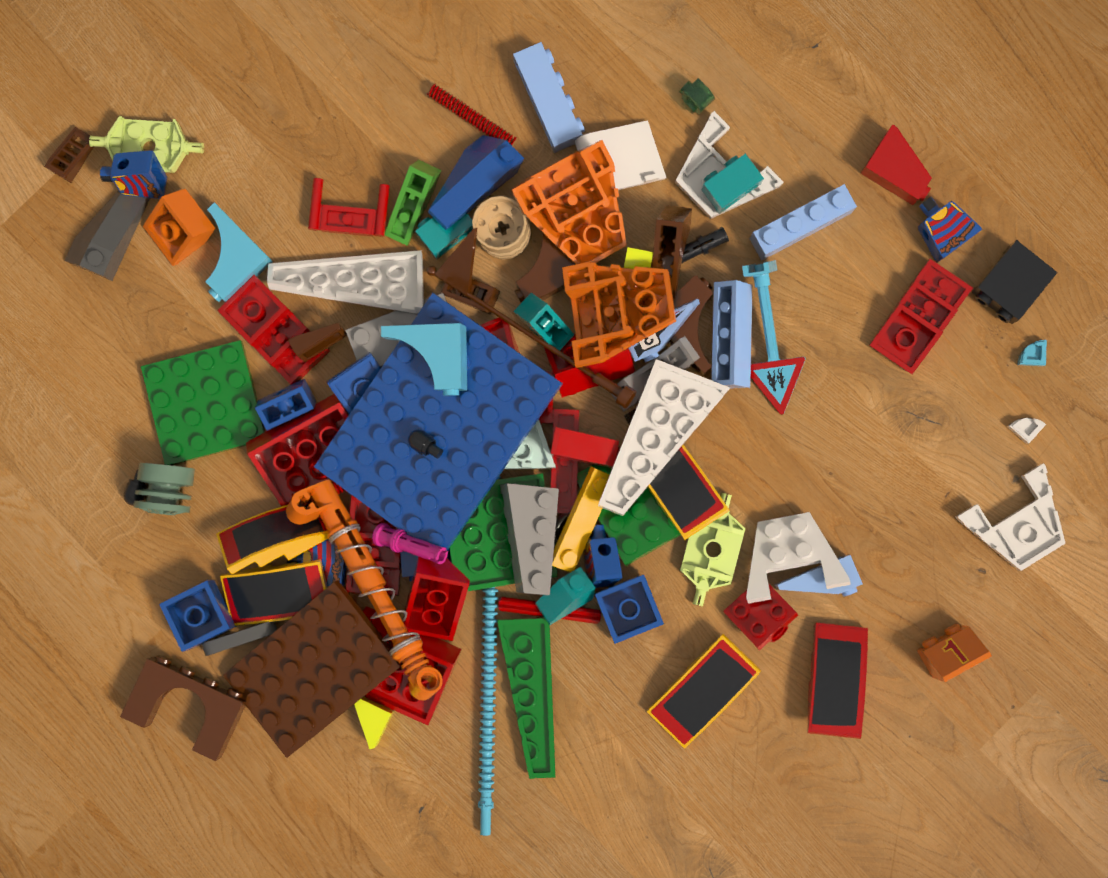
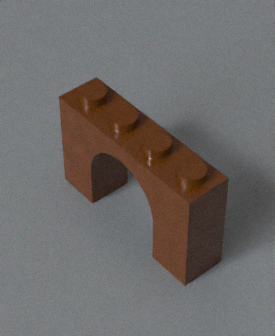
[120,655,246,761]

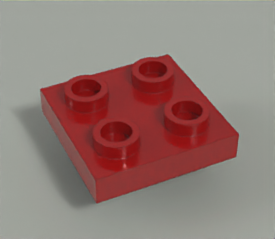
[723,583,798,651]

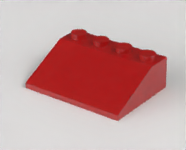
[246,394,349,507]
[363,606,462,726]

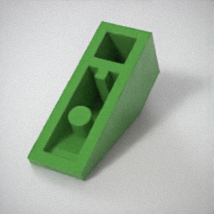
[385,160,442,245]

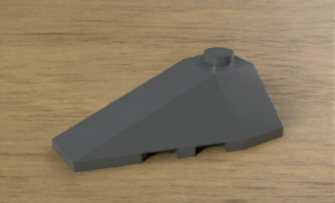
[64,190,150,281]

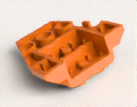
[511,140,627,265]
[562,262,676,368]

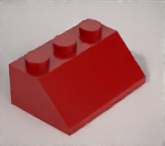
[543,334,635,398]
[403,556,470,641]

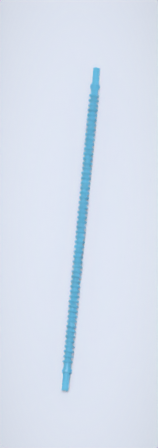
[478,476,501,836]

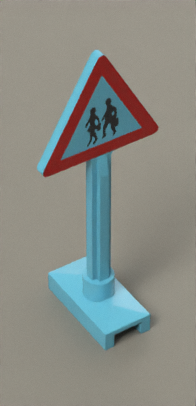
[742,260,806,415]

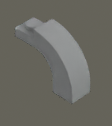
[611,336,700,412]

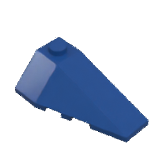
[428,135,524,230]

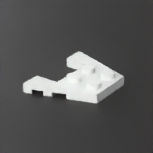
[675,111,784,219]
[955,463,1065,571]
[746,512,851,603]

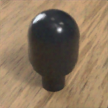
[408,429,443,459]
[123,469,147,506]

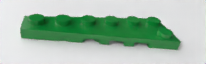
[498,618,556,779]

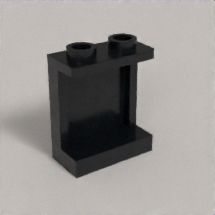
[972,240,1058,324]

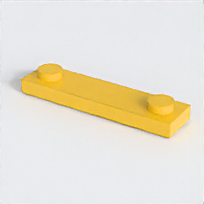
[552,467,610,573]

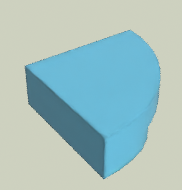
[1017,340,1047,366]

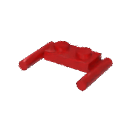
[308,178,390,237]

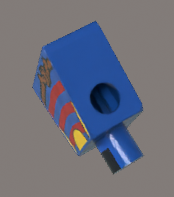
[100,150,167,199]
[918,197,982,263]
[584,525,623,588]
[287,539,347,587]

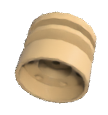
[472,196,531,260]

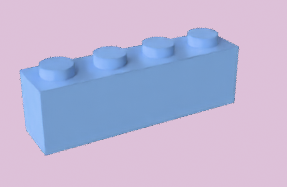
[513,42,585,153]
[749,184,857,261]
[712,280,752,389]

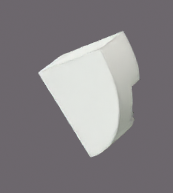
[1007,418,1046,444]

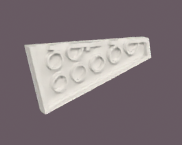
[267,250,424,314]
[598,359,730,516]

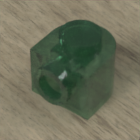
[679,78,715,114]

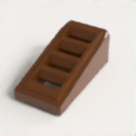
[44,127,94,183]
[440,279,500,314]
[288,323,347,362]

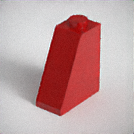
[860,124,932,206]
[551,427,621,468]

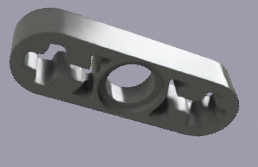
[202,621,277,656]

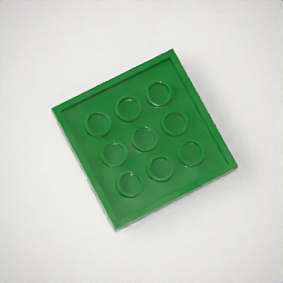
[141,340,265,465]
[577,465,681,567]
[448,473,558,591]

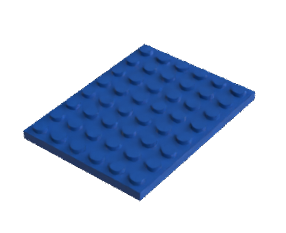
[314,293,563,551]

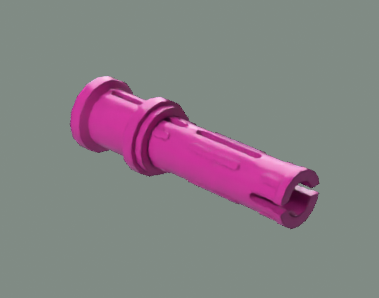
[372,523,448,564]

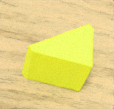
[354,697,394,749]

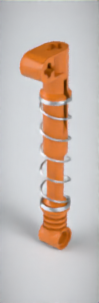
[286,480,443,701]

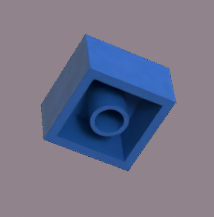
[594,574,664,644]
[159,580,237,652]

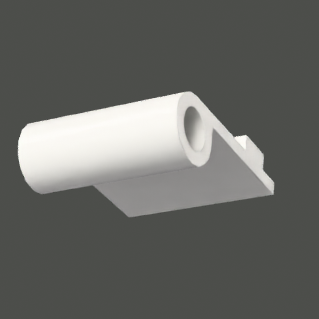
[574,121,666,191]

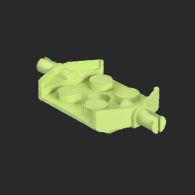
[89,116,204,173]
[679,493,745,606]

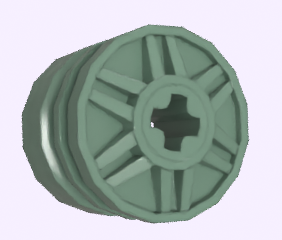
[133,463,195,515]

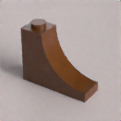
[652,205,692,299]
[514,233,575,303]
[669,275,713,376]

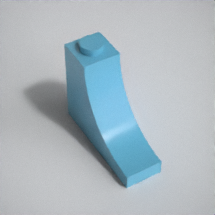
[205,202,273,302]
[381,323,467,396]

